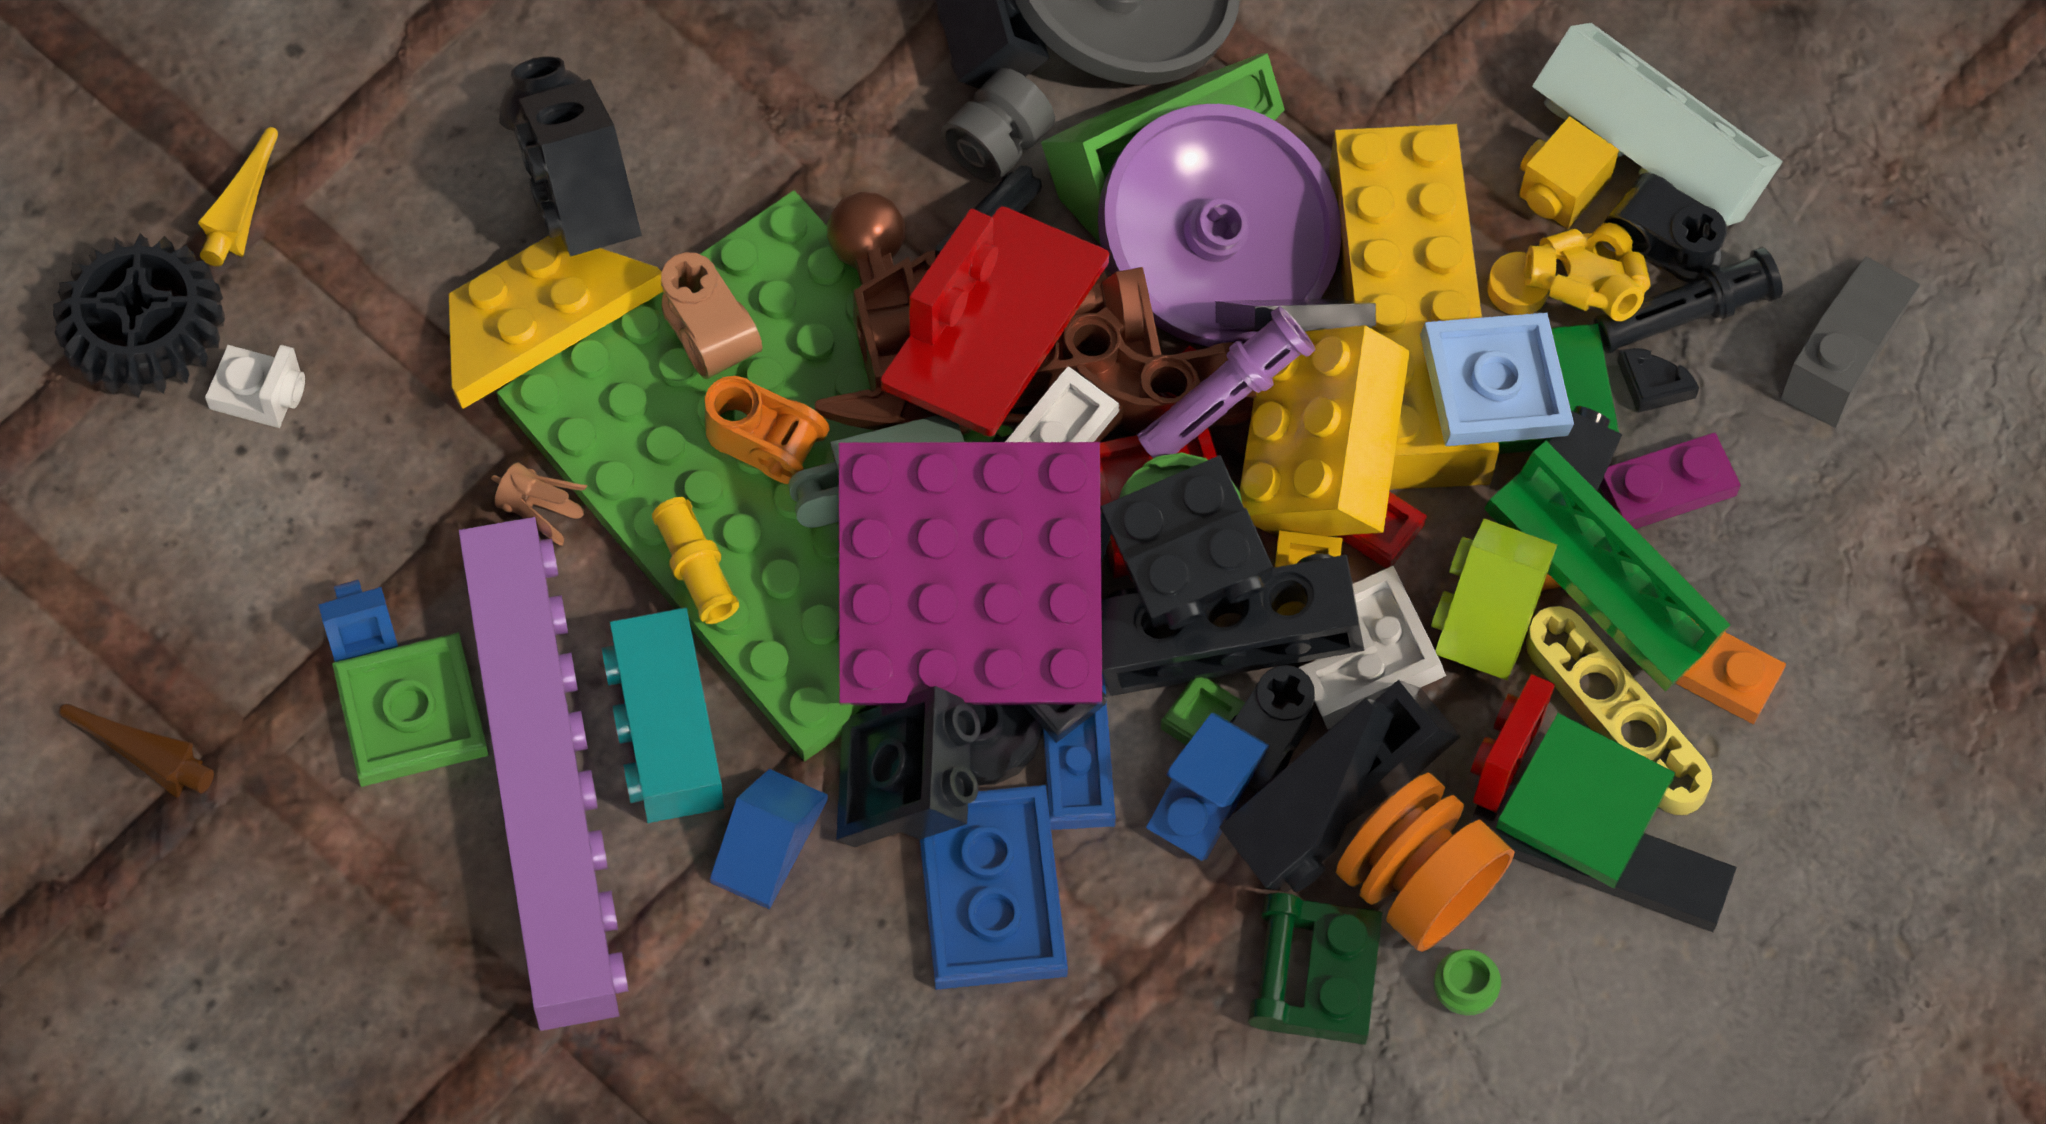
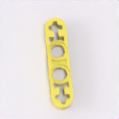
[1526,606,1712,815]

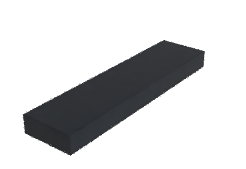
[1470,784,1737,932]

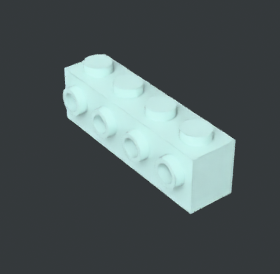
[1532,23,1783,226]

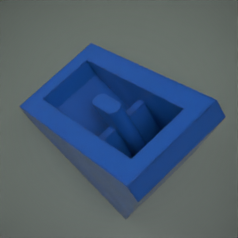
[710,769,828,910]

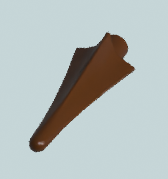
[59,704,214,798]

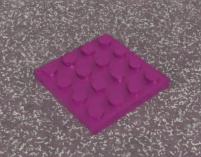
[839,442,1102,705]

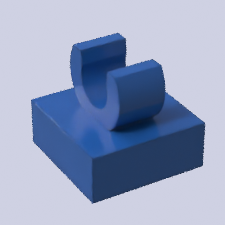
[318,579,398,662]

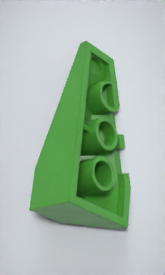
[1041,53,1284,245]

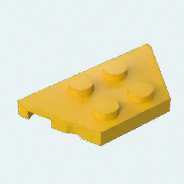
[449,236,664,409]

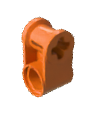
[705,376,830,484]

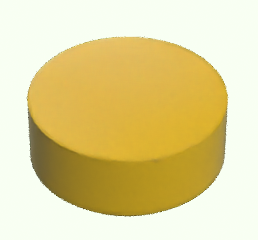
[1487,252,1549,315]

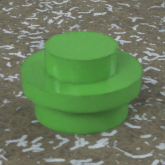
[1434,949,1501,1015]

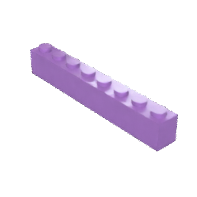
[459,517,629,1031]

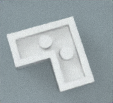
[1299,566,1446,729]

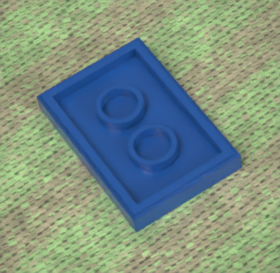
[919,785,1068,990]

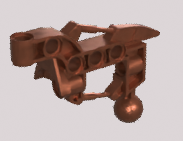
[815,192,1257,442]

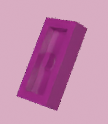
[1600,432,1741,529]

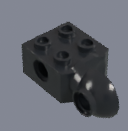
[499,56,642,257]

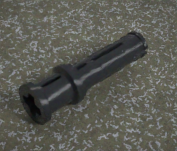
[1594,247,1783,354]

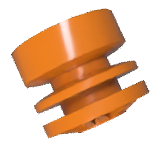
[1336,772,1515,952]

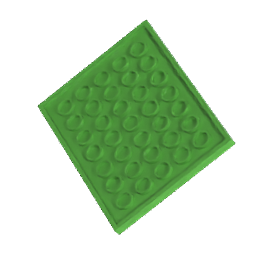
[497,190,1014,762]

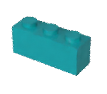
[601,608,725,823]

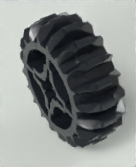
[53,233,225,398]

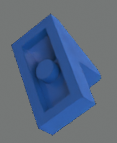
[1146,713,1270,861]

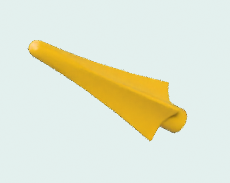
[198,127,278,266]

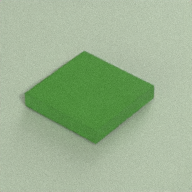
[332,632,489,787]

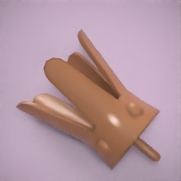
[491,462,588,546]

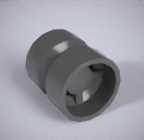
[941,68,1055,184]

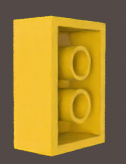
[1240,325,1410,537]

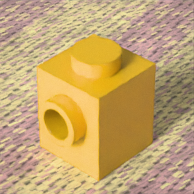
[1519,116,1619,229]

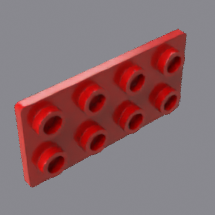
[881,206,1109,437]

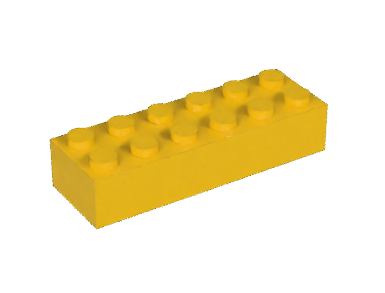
[1329,124,1499,490]

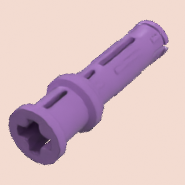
[1137,306,1316,459]

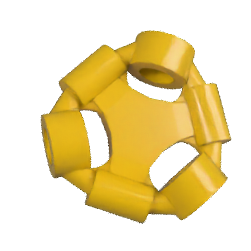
[1525,223,1650,322]

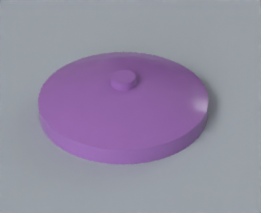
[1098,104,1341,347]

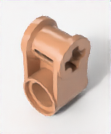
[661,252,763,379]

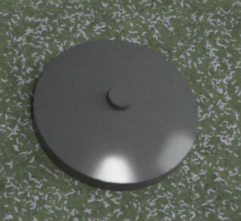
[1015,0,1240,85]

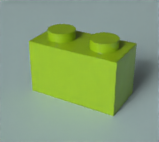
[1431,518,1557,681]

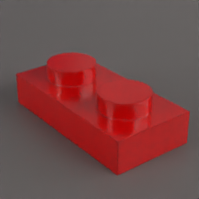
[1470,674,1555,813]

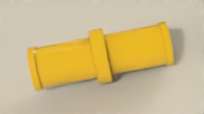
[652,497,739,624]

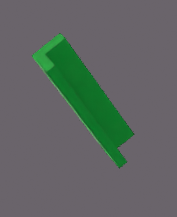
[1484,441,1730,692]

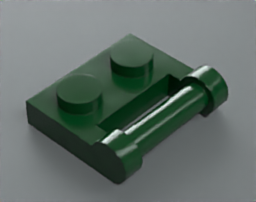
[1248,892,1383,1045]

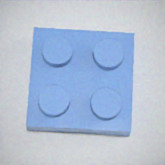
[1420,313,1574,446]

